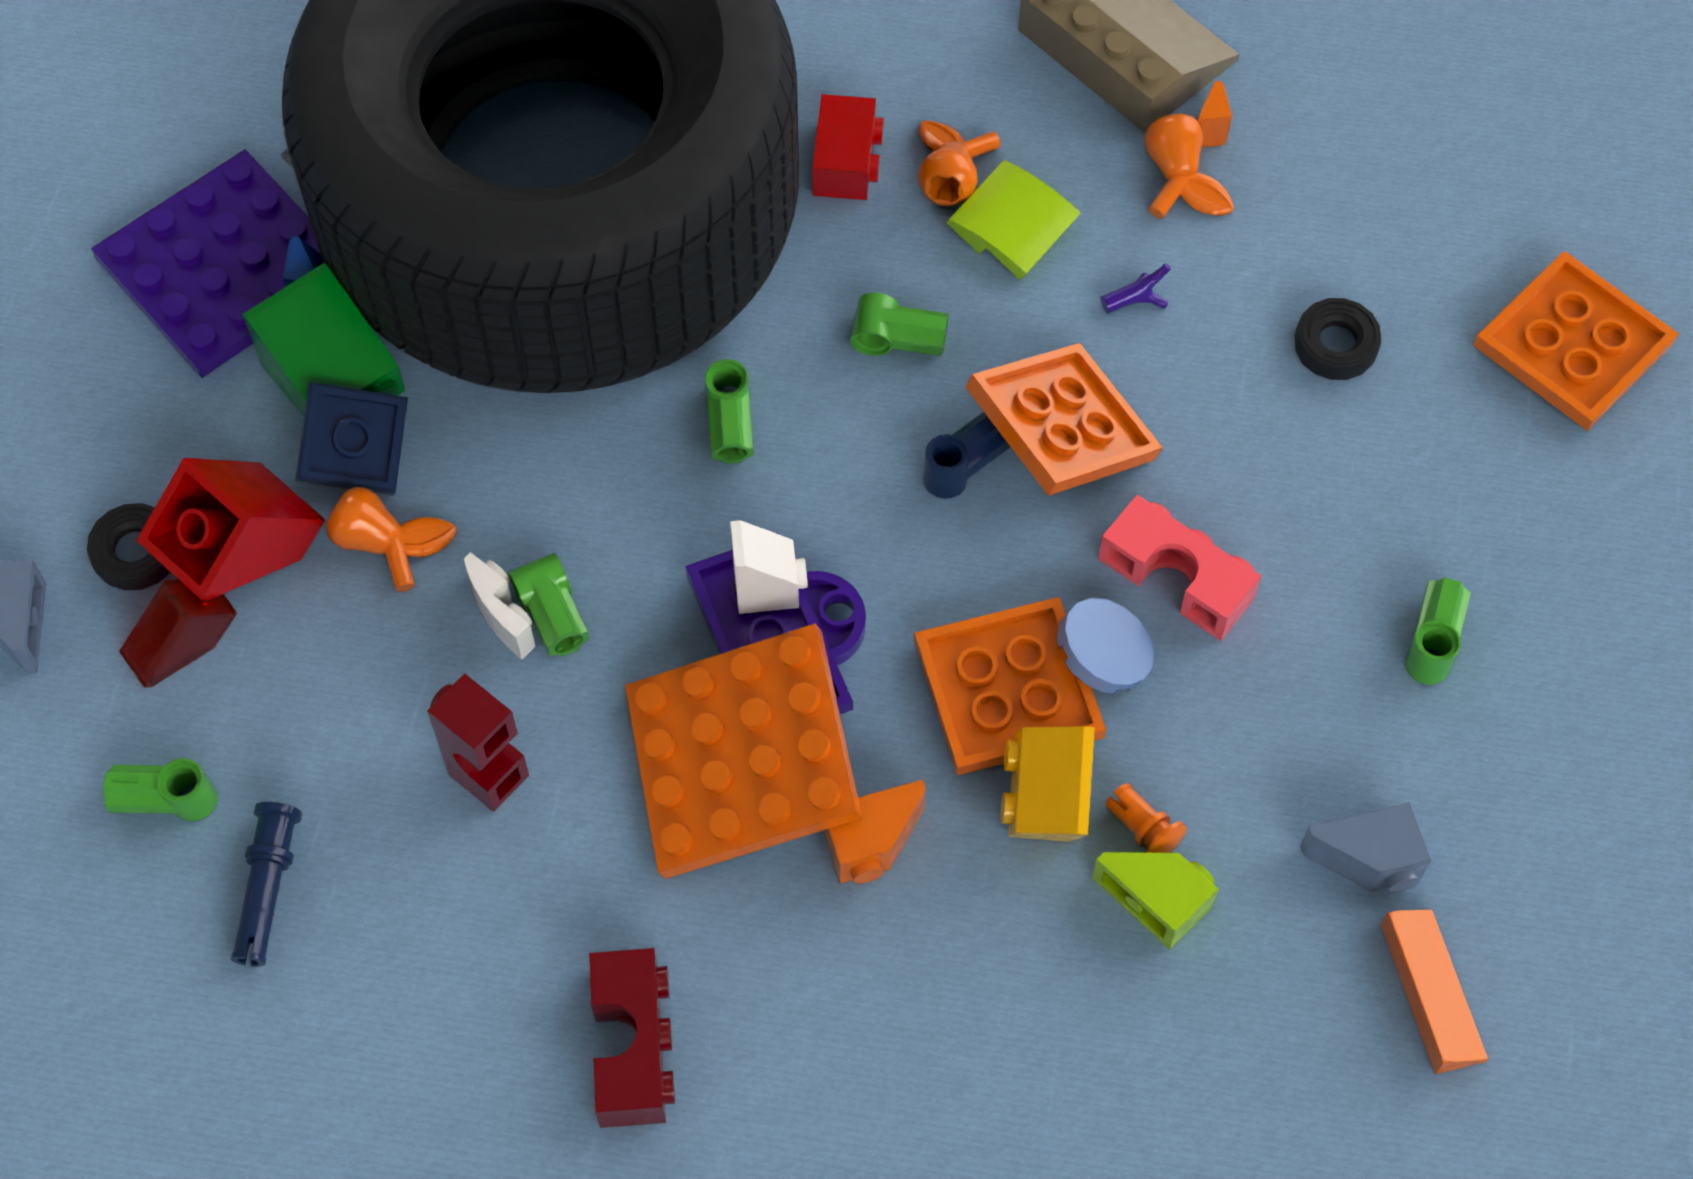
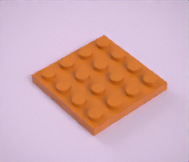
[625,623,862,879]

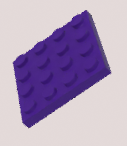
[91,149,321,378]

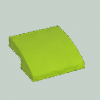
[946,160,1081,280]

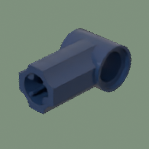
[924,412,1010,499]

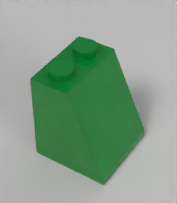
[243,263,405,416]

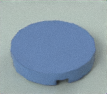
[1057,598,1154,694]

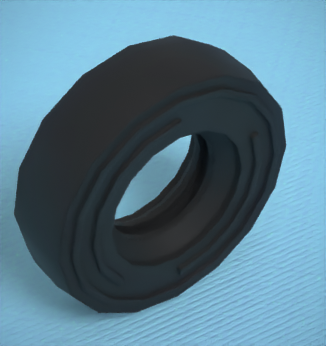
[1294,298,1381,380]
[87,503,171,591]

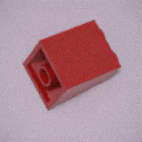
[136,457,326,601]

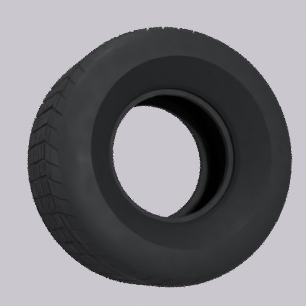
[282,0,799,393]

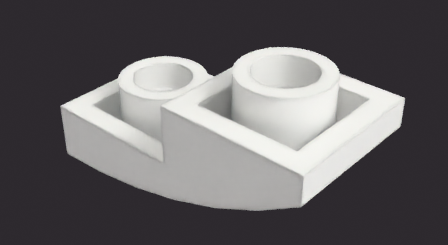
[464,552,535,660]

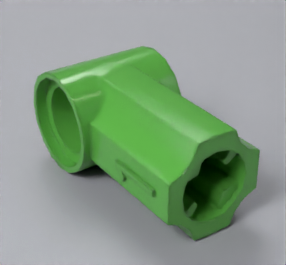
[850,292,949,356]
[705,359,754,464]
[508,553,589,656]
[1406,577,1471,685]
[103,758,218,822]

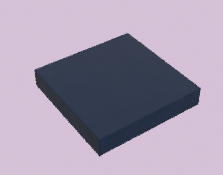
[295,382,408,495]

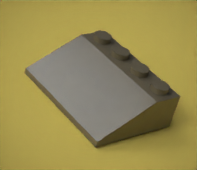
[1018,0,1240,133]

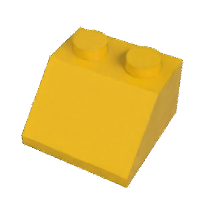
[1000,726,1095,842]

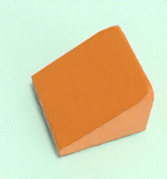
[1197,81,1232,147]

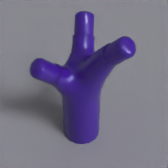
[1100,263,1171,314]

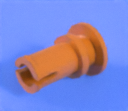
[1106,783,1187,853]

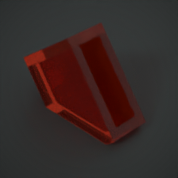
[119,579,237,688]

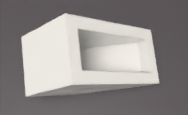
[730,520,808,614]

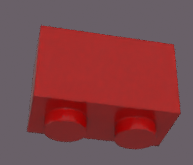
[812,94,884,200]

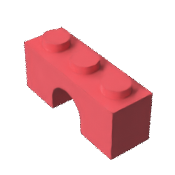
[1098,495,1261,641]

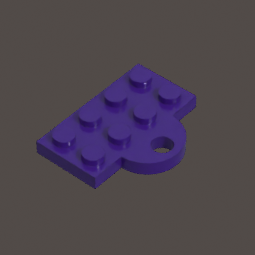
[685,533,866,714]

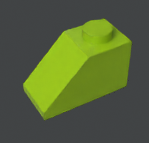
[1092,852,1219,950]

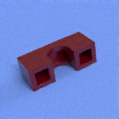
[427,673,529,812]
[589,948,675,1128]

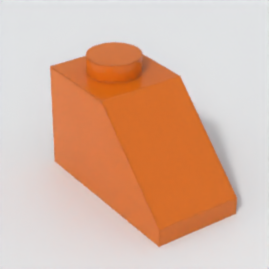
[823,779,926,884]

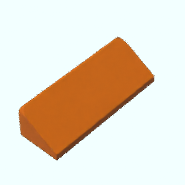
[1380,910,1488,1075]

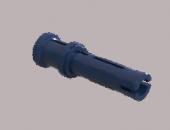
[230,802,302,967]

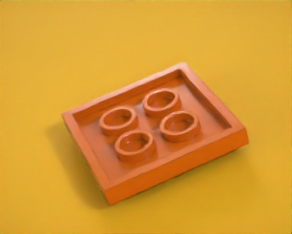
[1473,251,1679,431]
[965,343,1163,496]
[914,597,1106,776]

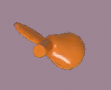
[1144,113,1234,219]
[917,120,1000,207]
[326,487,456,592]

